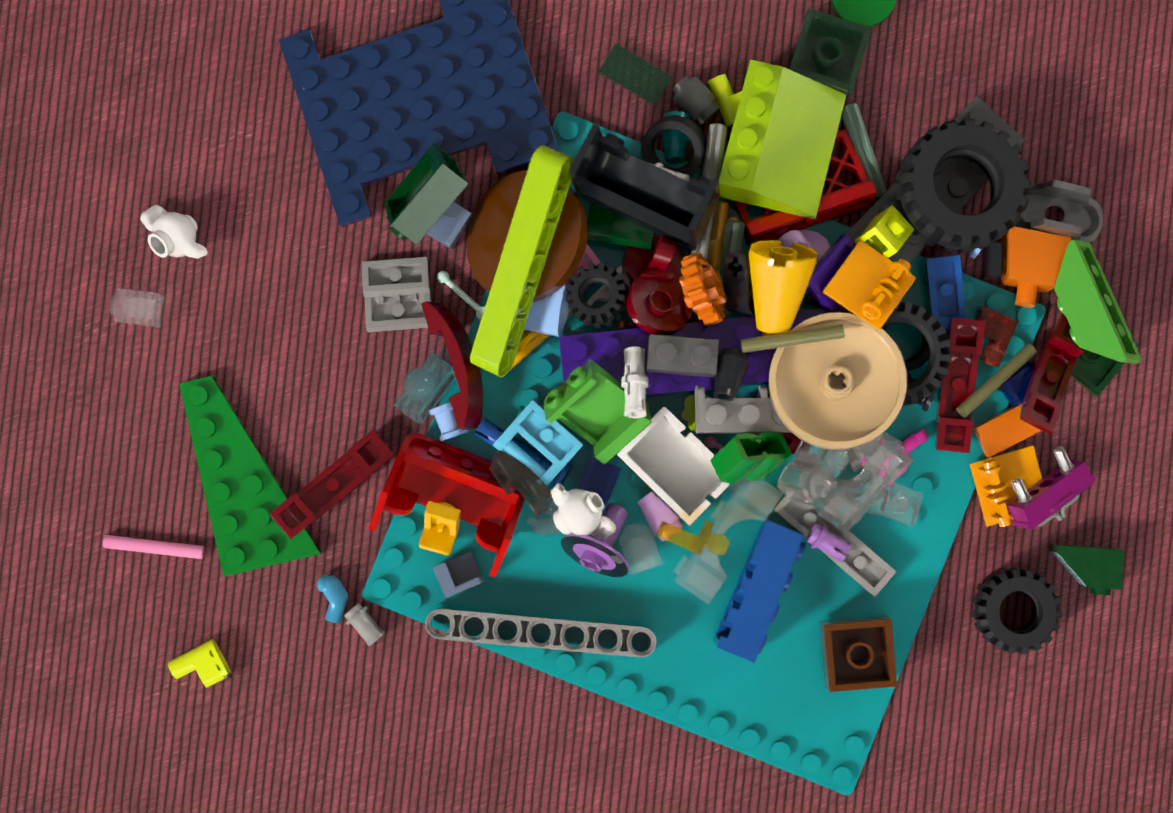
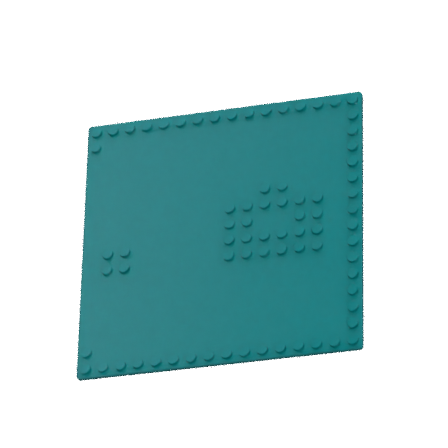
[362,112,1045,795]

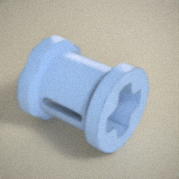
[429,402,469,442]

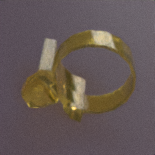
[656,520,731,556]

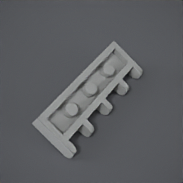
[695,385,792,433]

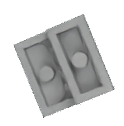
[362,257,431,332]

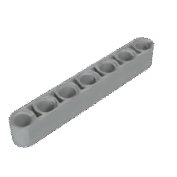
[425,609,657,657]

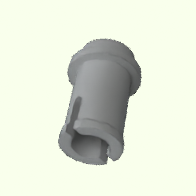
[344,603,385,646]

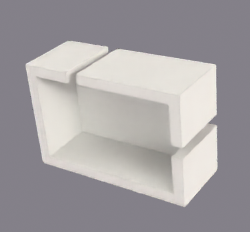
[616,406,730,526]

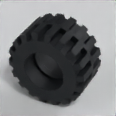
[971,568,1063,654]

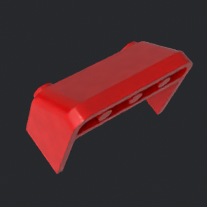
[369,433,530,577]

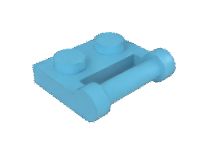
[492,400,583,490]

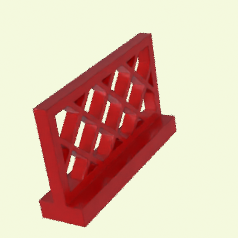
[733,129,877,248]

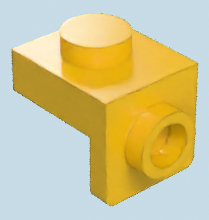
[419,501,461,556]

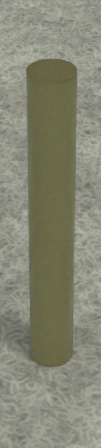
[740,324,845,353]
[956,343,1037,418]

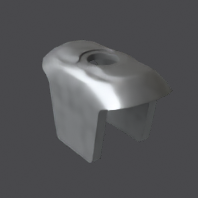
[1016,179,1103,242]

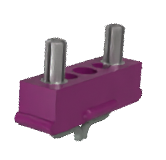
[1007,446,1095,530]

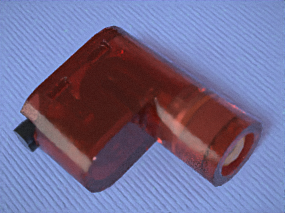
[974,306,1018,368]

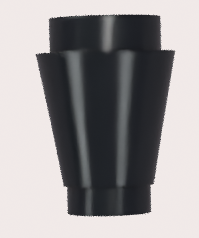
[714,348,749,401]

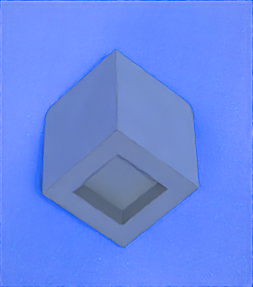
[427,202,472,250]
[433,552,484,598]

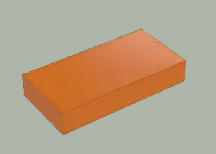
[973,401,1041,458]

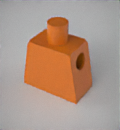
[1001,226,1072,308]

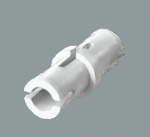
[621,346,649,418]

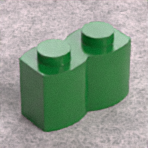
[710,431,792,484]

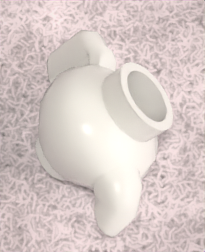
[140,205,207,259]
[551,483,616,540]

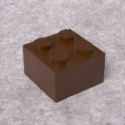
[819,615,897,692]

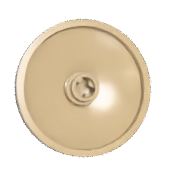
[768,312,907,450]

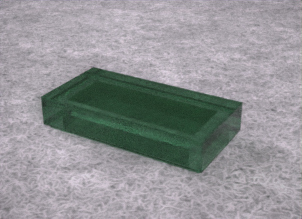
[599,43,672,107]

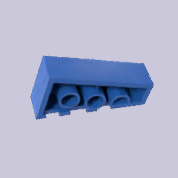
[713,518,806,663]

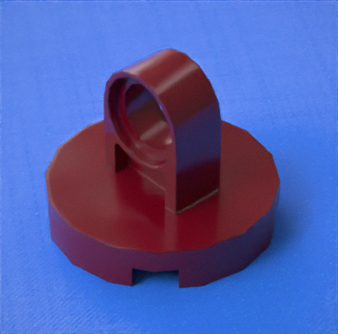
[621,235,686,286]
[626,270,692,336]

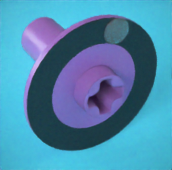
[561,503,629,577]

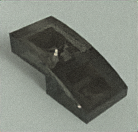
[489,450,553,516]

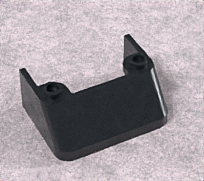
[568,123,720,251]

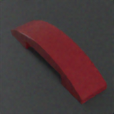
[421,301,483,430]
[1020,313,1085,435]
[935,317,986,453]
[270,429,394,540]

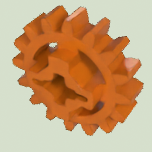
[679,252,727,327]

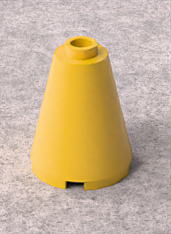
[748,240,817,336]

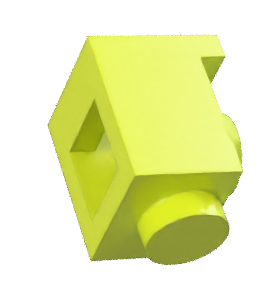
[854,205,915,258]

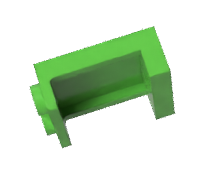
[544,359,652,465]

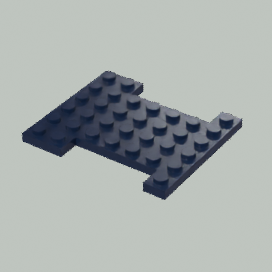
[279,0,559,227]

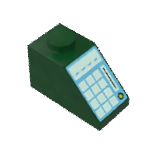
[1049,544,1124,595]

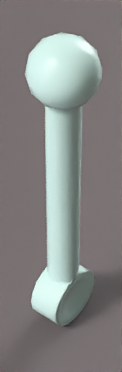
[437,270,485,319]

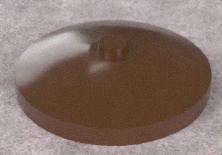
[467,170,588,302]

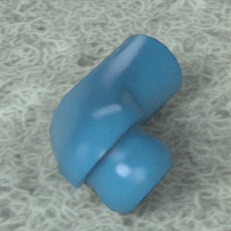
[317,575,348,624]

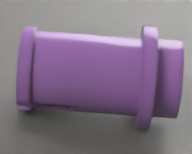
[806,524,851,562]

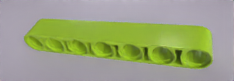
[470,145,575,377]

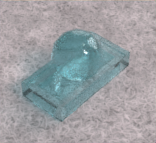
[393,352,456,425]

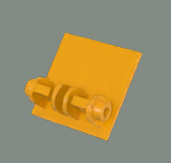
[823,240,916,330]
[969,445,1042,527]

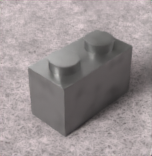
[646,335,719,377]

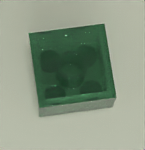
[788,8,872,99]

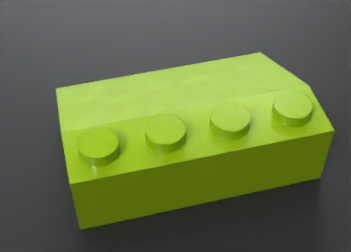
[719,59,846,219]

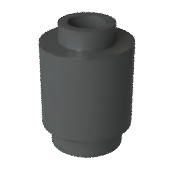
[672,76,721,125]

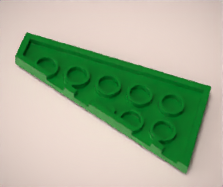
[179,376,322,577]

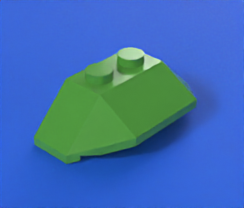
[1054,239,1142,364]

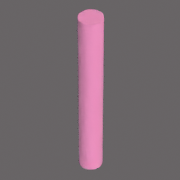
[103,535,205,559]

